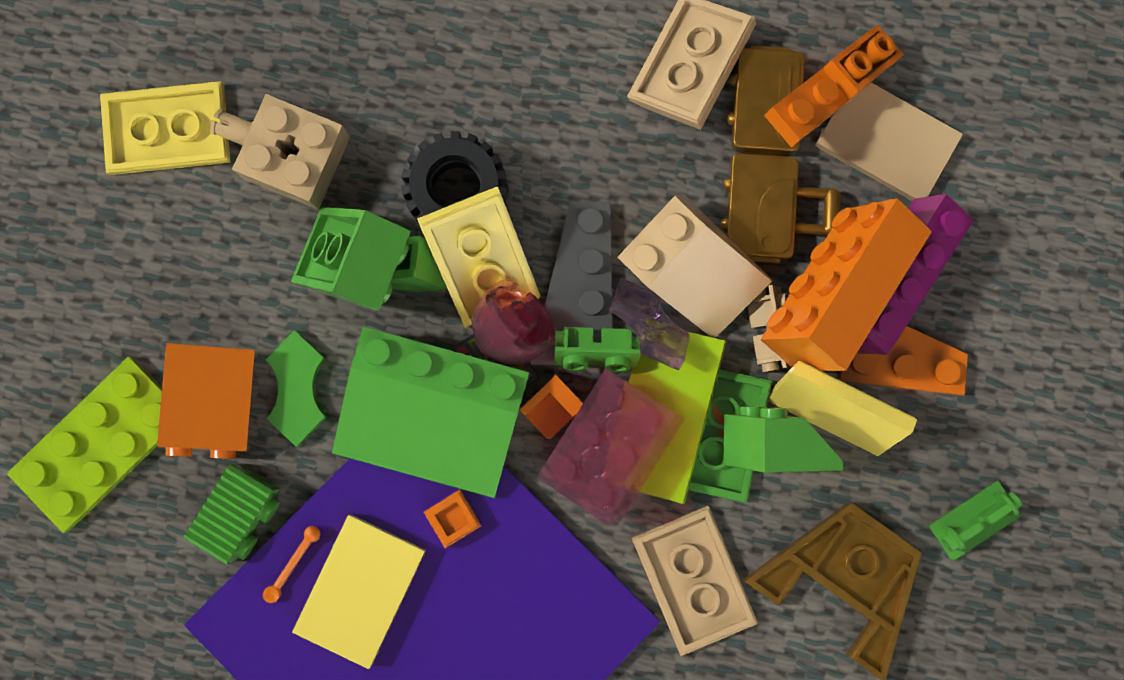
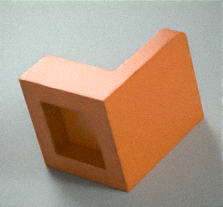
[520,375,585,439]

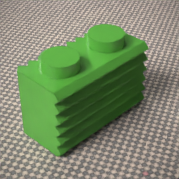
[184,464,281,564]

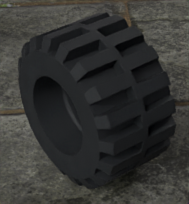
[401,131,509,224]

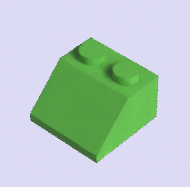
[724,406,843,473]

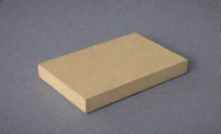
[627,0,756,130]
[814,83,963,201]
[631,505,758,656]

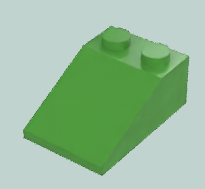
[291,207,411,312]

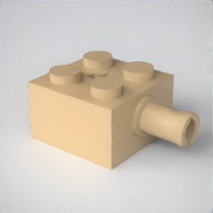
[210,94,350,210]

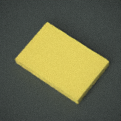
[100,81,230,175]
[418,187,541,328]
[768,361,917,456]
[292,514,426,669]

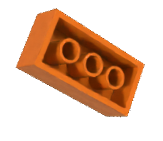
[760,198,932,371]

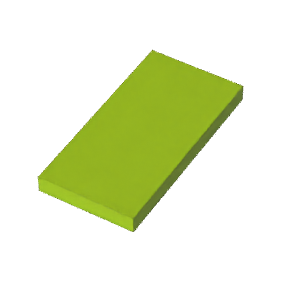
[602,322,726,504]

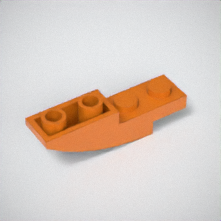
[764,24,904,148]

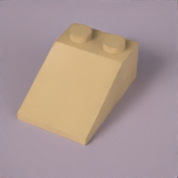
[617,194,773,338]

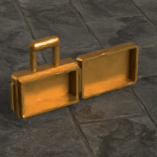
[720,46,841,264]

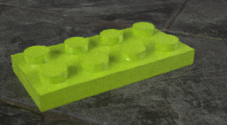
[6,356,162,533]

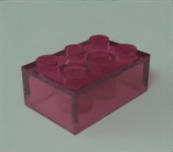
[537,369,685,526]

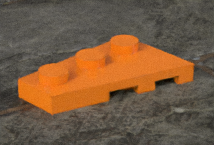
[838,326,968,396]

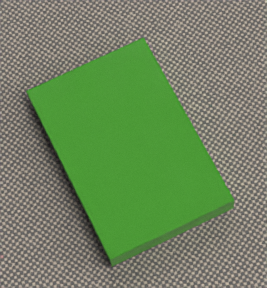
[688,369,772,503]

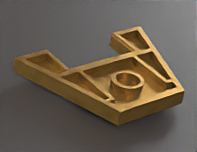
[743,502,921,680]

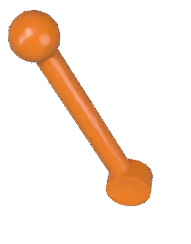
[263,526,321,603]

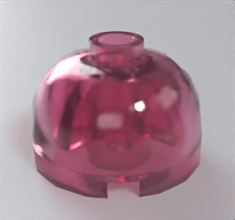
[471,280,555,366]

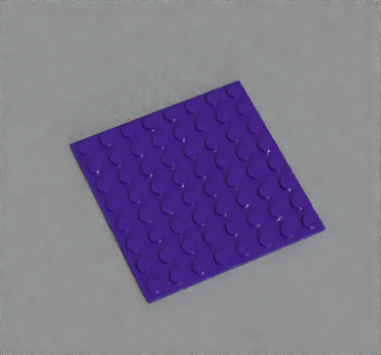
[184,458,660,680]

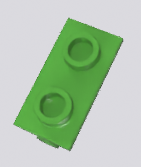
[554,327,641,373]
[928,481,1022,561]

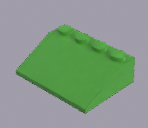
[332,326,529,498]

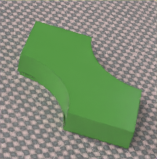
[266,330,327,447]

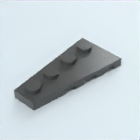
[530,201,613,366]

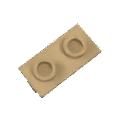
[747,285,792,372]

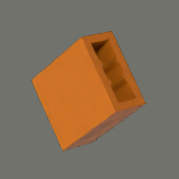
[157,343,255,459]

